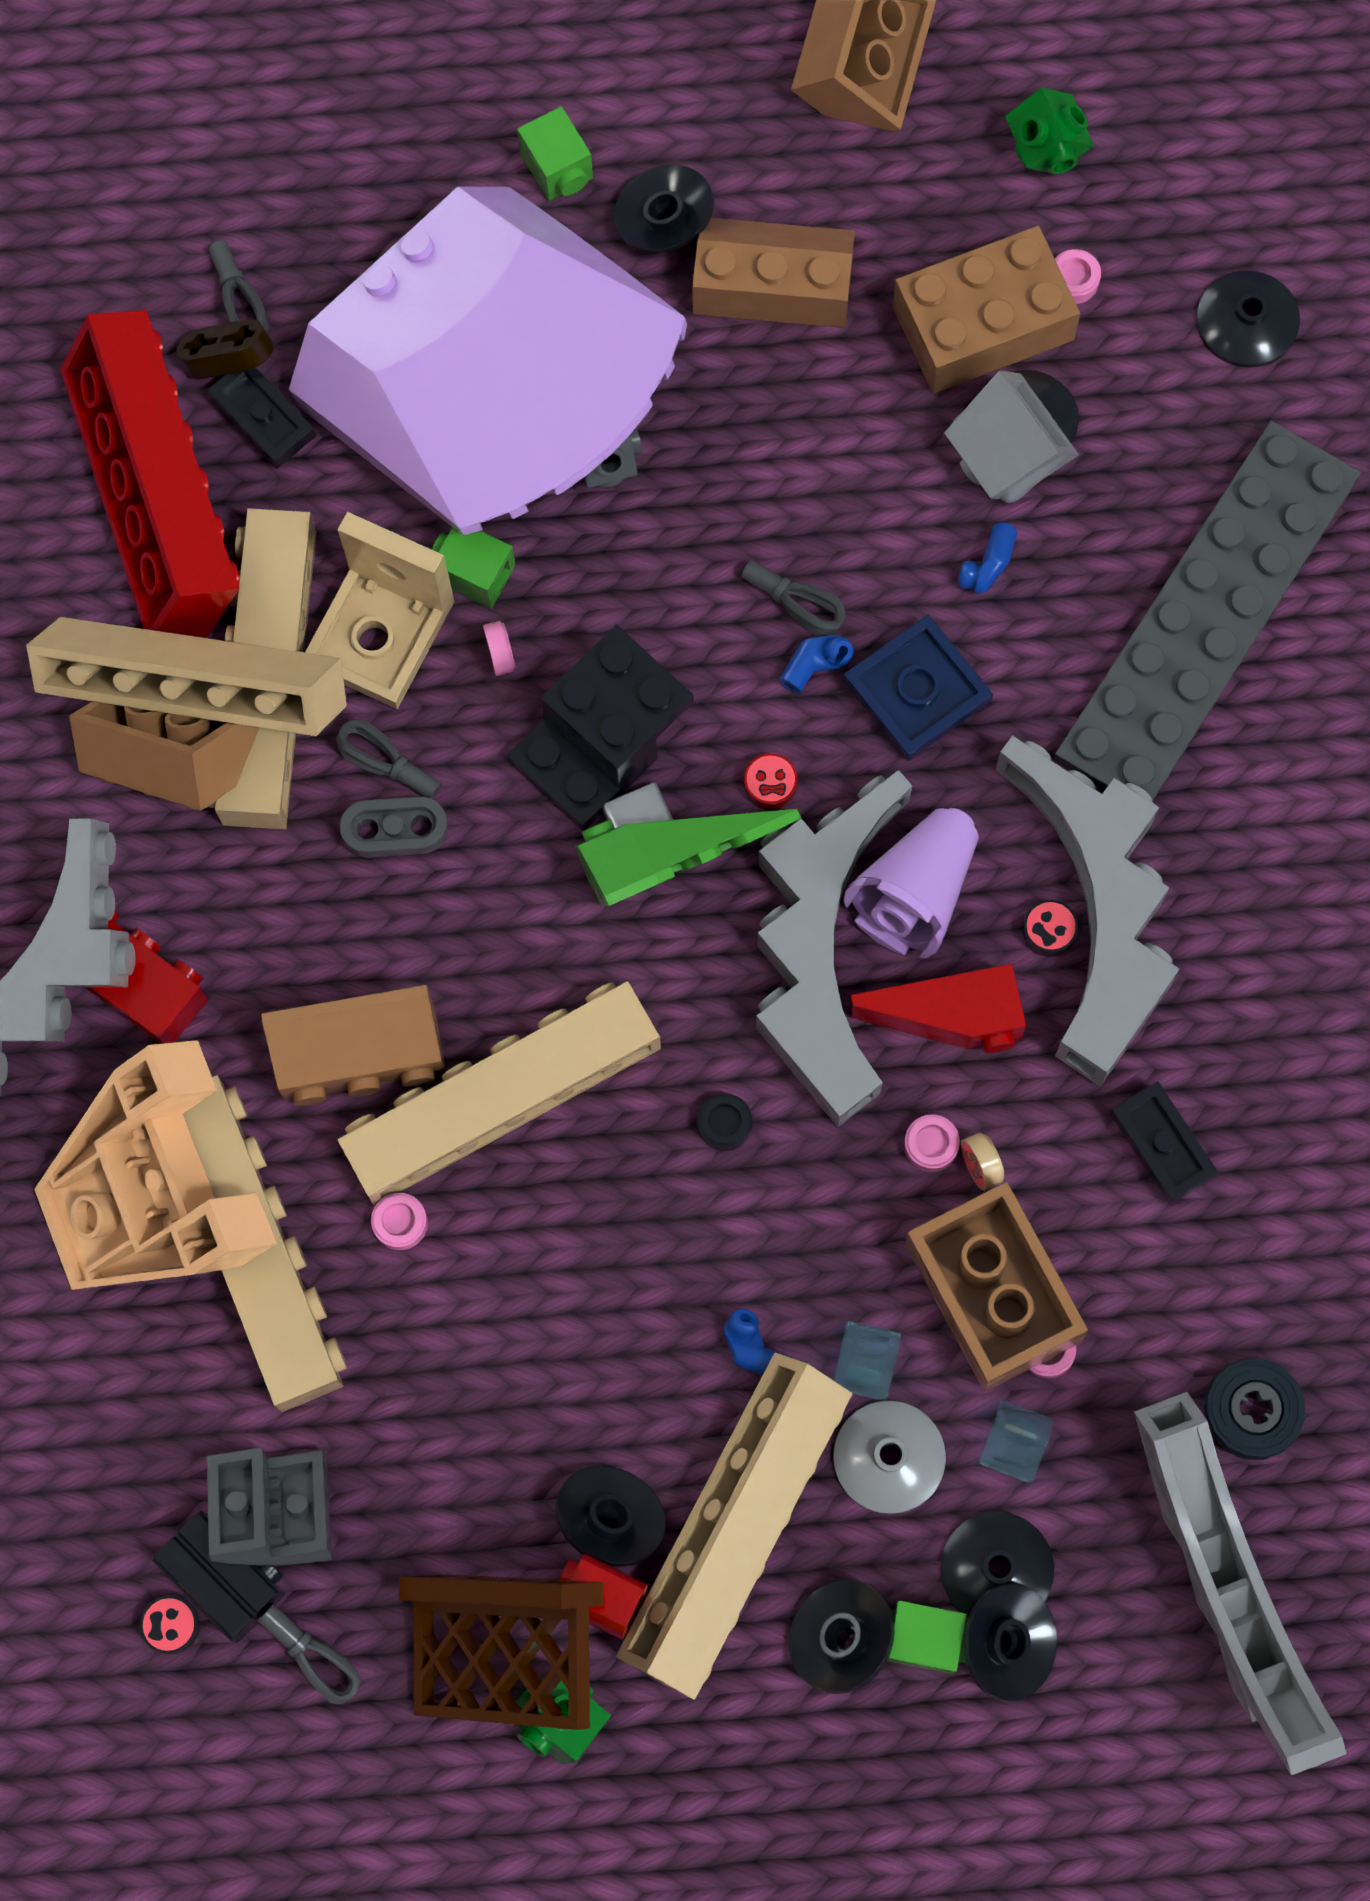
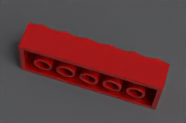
[60,310,240,638]

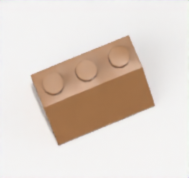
[791,0,936,132]
[692,218,855,328]
[69,701,259,811]
[261,985,446,1106]

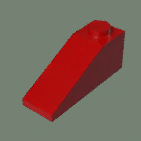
[849,964,1026,1053]

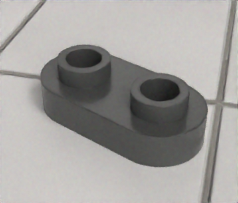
[340,797,449,858]

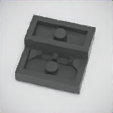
[207,1447,332,1565]

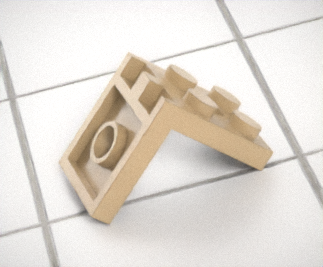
[305,512,455,709]

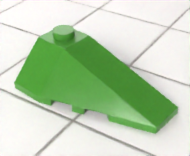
[574,809,801,906]

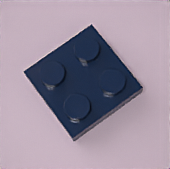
[843,614,993,761]

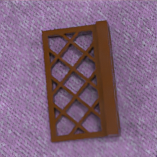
[399,1574,603,1730]

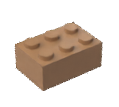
[893,225,1081,394]
[906,1182,1088,1392]

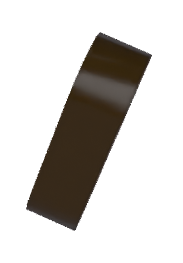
[176,319,274,379]

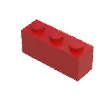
[84,911,208,1044]

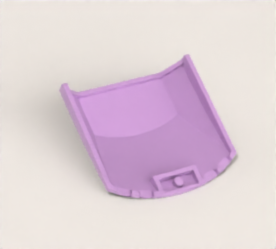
[289,187,687,535]

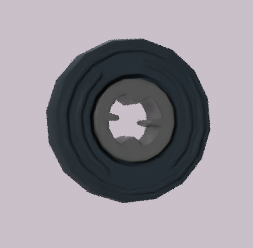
[1204,1358,1305,1460]

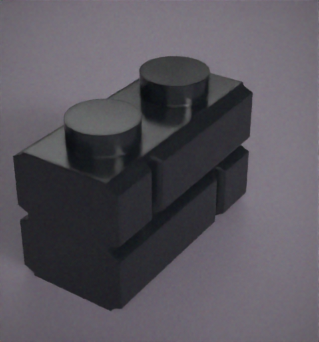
[152,1510,286,1643]

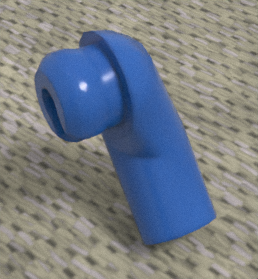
[957,522,1017,594]
[778,635,854,694]
[724,1308,792,1376]

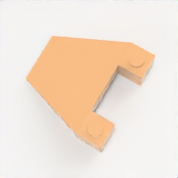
[34,1040,277,1290]

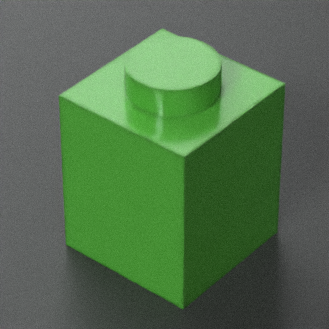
[517,106,593,201]
[432,527,516,609]
[887,1601,967,1674]

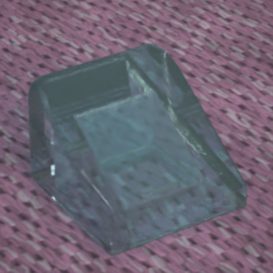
[834,1321,901,1400]
[979,1401,1054,1484]

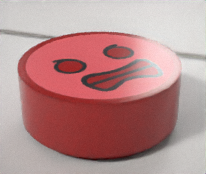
[744,753,797,810]

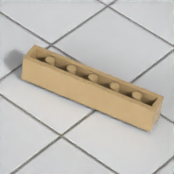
[210,508,317,830]
[26,617,347,736]
[337,981,661,1206]
[183,1075,347,1412]
[616,1353,853,1700]

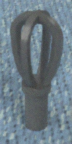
[208,240,269,332]
[742,560,846,637]
[336,719,442,799]
[257,1603,361,1704]

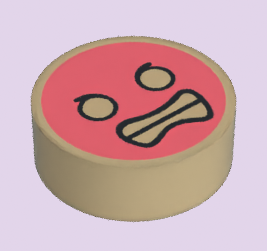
[960,1132,1004,1191]

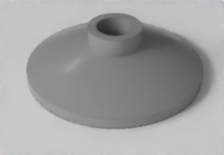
[833,1401,946,1514]

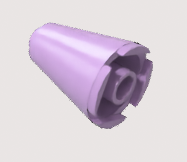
[844,808,979,958]

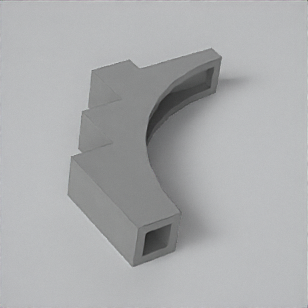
[995,735,1179,1086]
[756,770,912,1127]
[0,819,135,1096]
[1134,1392,1346,1776]

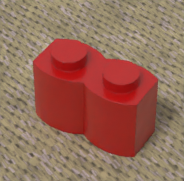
[559,1554,649,1641]

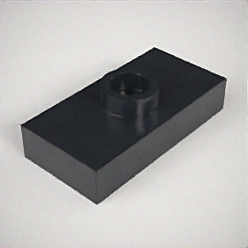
[207,368,316,469]
[1110,1081,1219,1205]

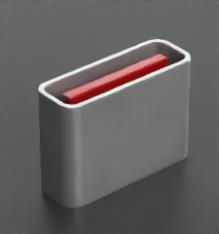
[602,782,673,828]

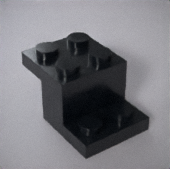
[507,624,694,831]

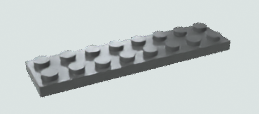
[1053,420,1361,803]

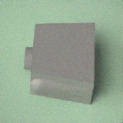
[944,370,1079,503]

